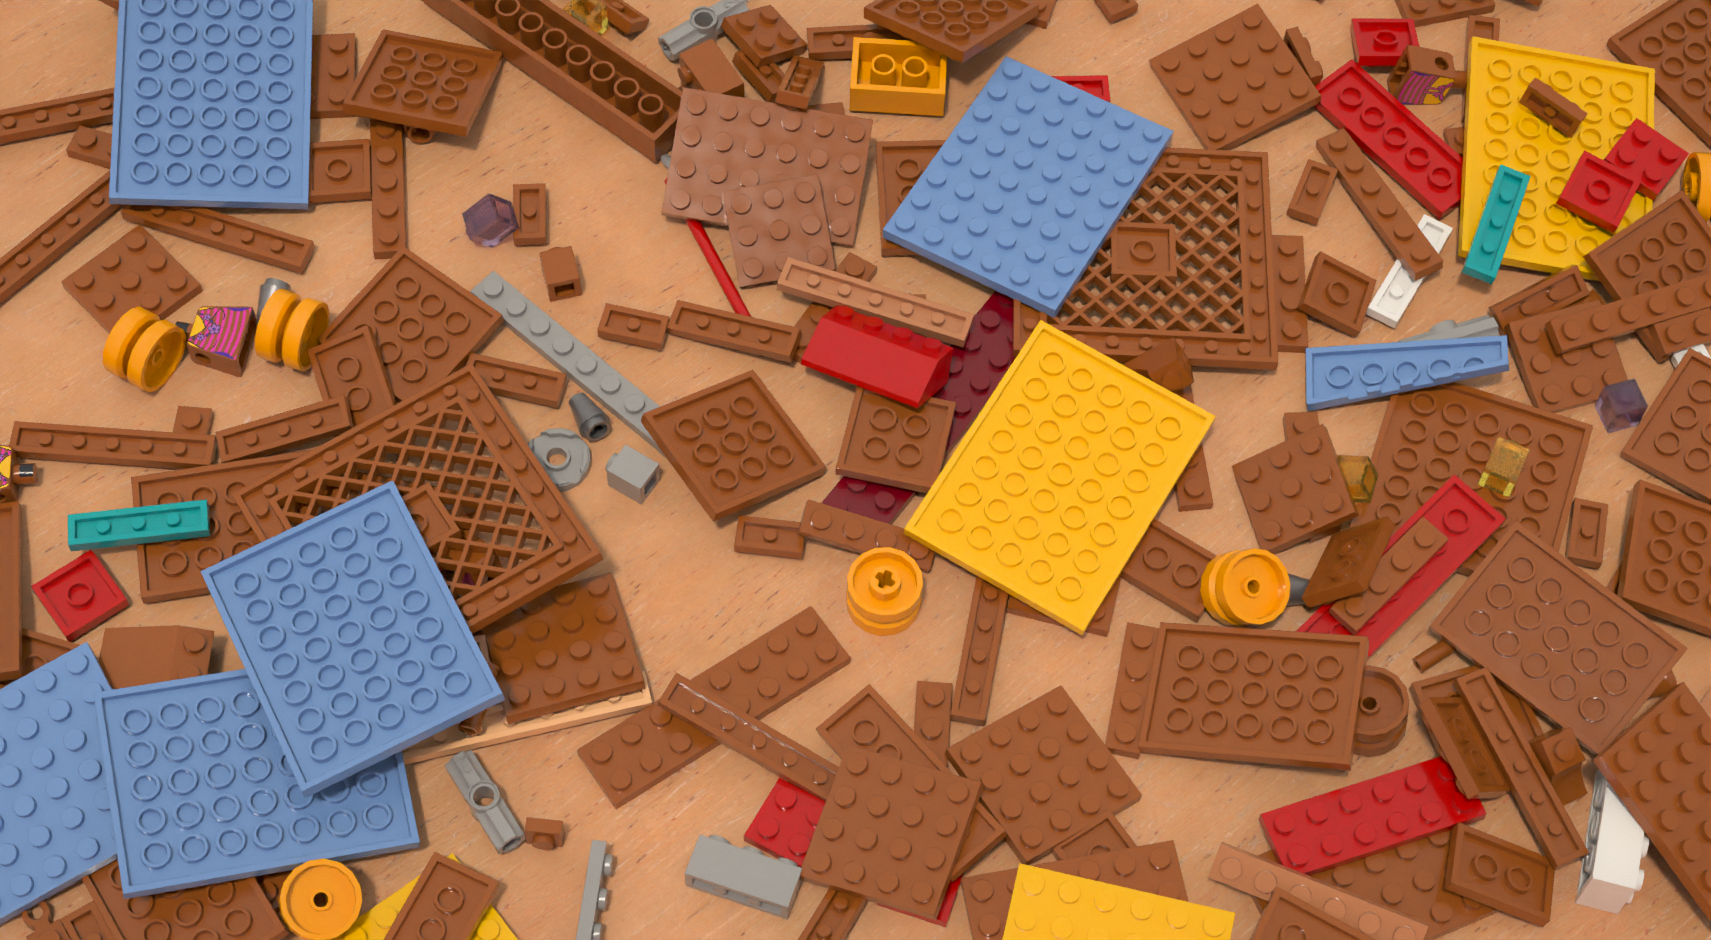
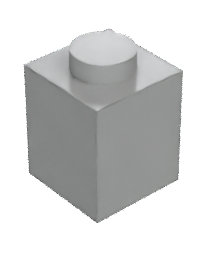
[605,445,660,505]

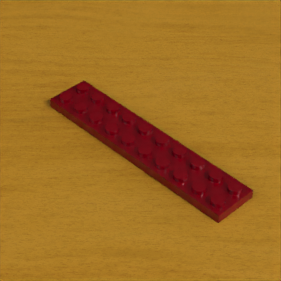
[822,290,1058,525]

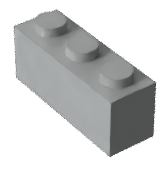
[685,835,802,920]

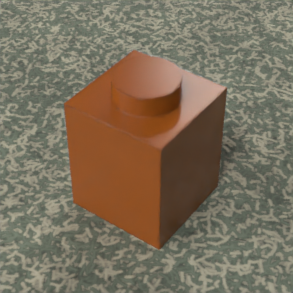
[539,246,582,302]

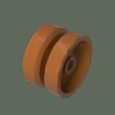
[1354,665,1410,757]

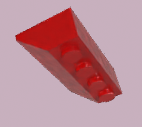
[801,305,953,408]

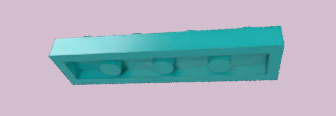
[1461,164,1531,285]
[68,499,210,551]

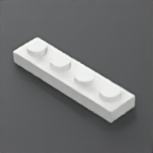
[1366,214,1453,328]

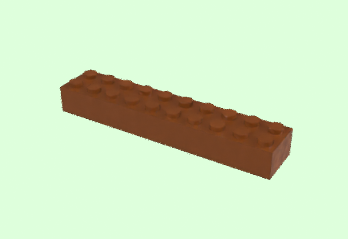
[421,0,682,163]

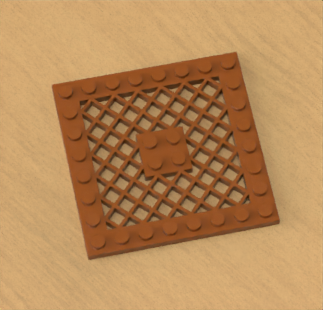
[1013,147,1278,370]
[232,363,603,634]

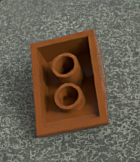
[99,625,214,689]

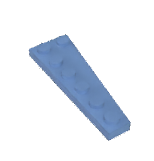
[1306,335,1509,411]

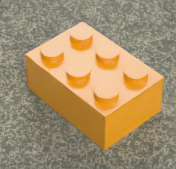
[849,37,947,116]

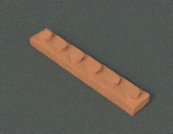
[777,257,975,348]
[1208,842,1429,940]

